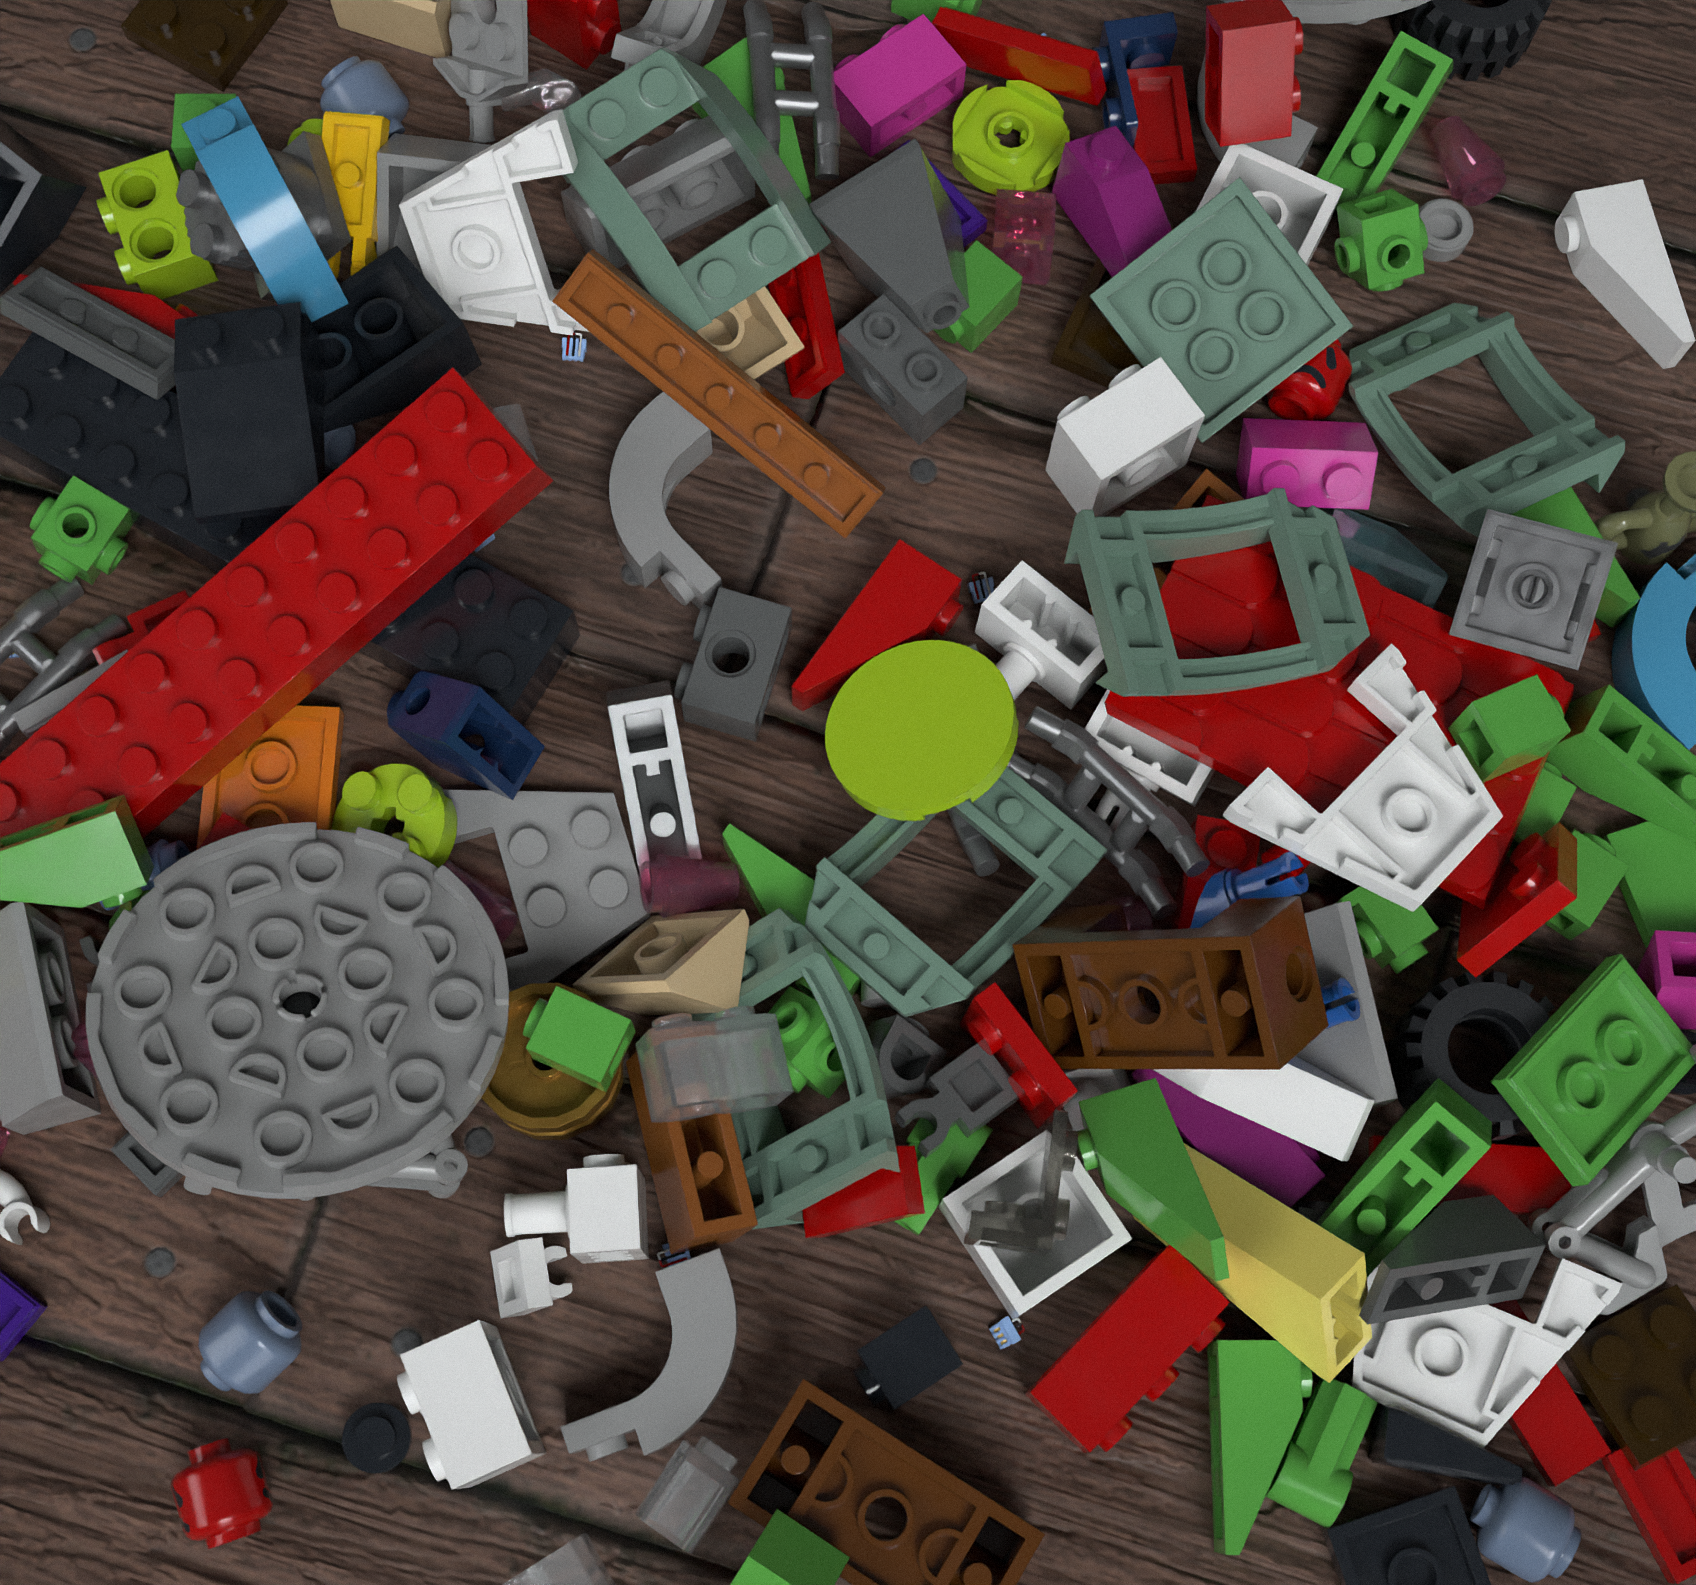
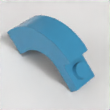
[181,96,349,322]
[1611,554,1696,750]

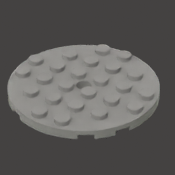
[86,822,509,1199]

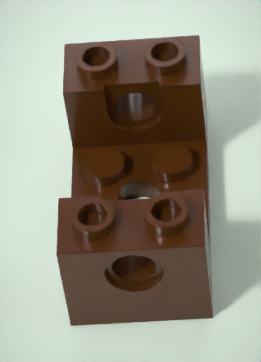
[1012,896,1329,1070]
[728,1379,1045,1585]

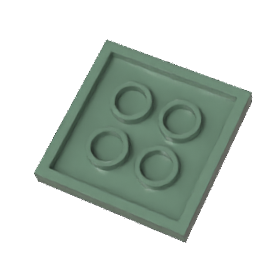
[1090,177,1353,444]

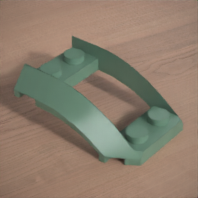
[563,47,831,332]
[1348,303,1625,538]
[1064,488,1370,697]
[805,767,1107,1017]
[675,908,900,1229]

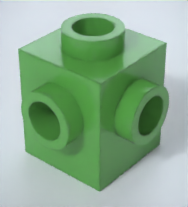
[1335,189,1428,291]
[30,475,133,585]
[749,986,846,1099]

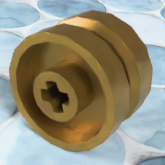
[481,983,624,1140]

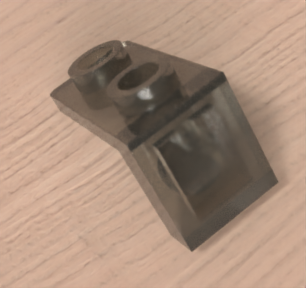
[964,1110,1078,1256]

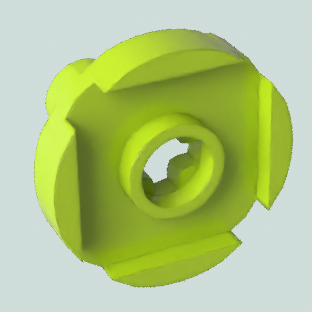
[951,80,1070,202]
[331,764,457,868]

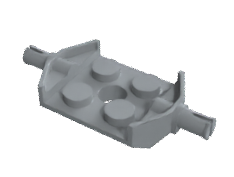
[433,0,528,143]

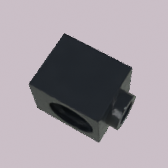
[852,1305,963,1411]

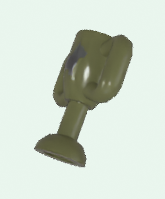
[1594,451,1696,565]

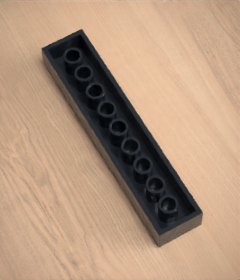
[0,332,580,726]

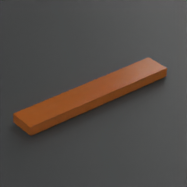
[552,249,886,538]

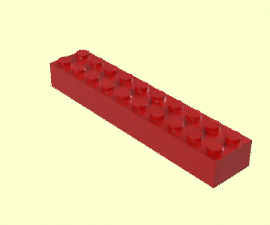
[0,367,554,839]

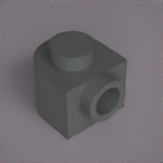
[867,1014,947,1100]

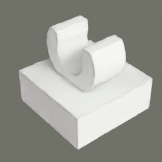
[490,1237,573,1318]

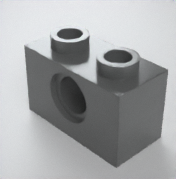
[838,294,968,445]
[674,587,792,742]

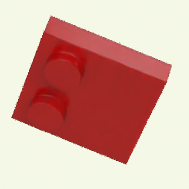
[1457,822,1577,977]
[959,982,1078,1129]

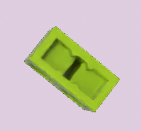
[96,150,219,300]

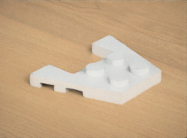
[399,109,589,335]
[1223,643,1503,912]
[1352,1230,1622,1448]

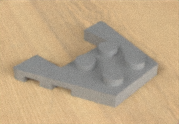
[443,790,651,992]

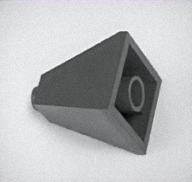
[809,138,970,333]

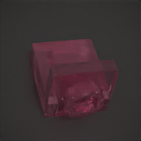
[992,189,1056,285]

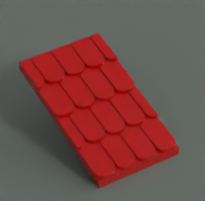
[1105,495,1574,910]

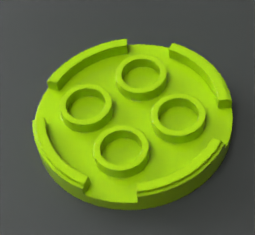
[825,640,1019,821]

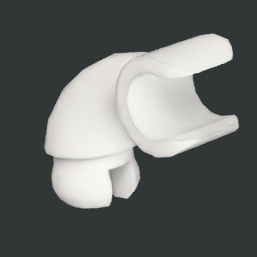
[0,1169,50,1245]

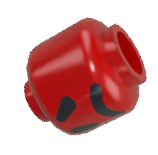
[1265,339,1352,421]
[171,1438,273,1550]

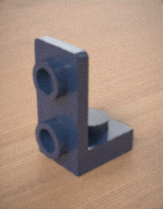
[1092,12,1178,148]

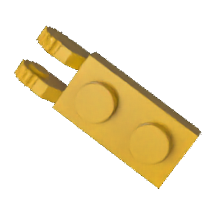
[321,111,390,279]

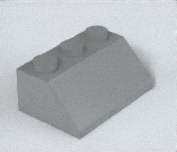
[561,116,755,268]
[1296,901,1398,1116]
[0,902,101,1135]

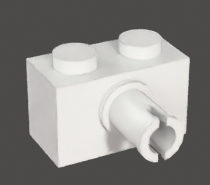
[975,560,1107,710]
[1085,689,1216,831]
[504,1154,649,1264]

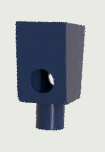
[387,670,545,800]

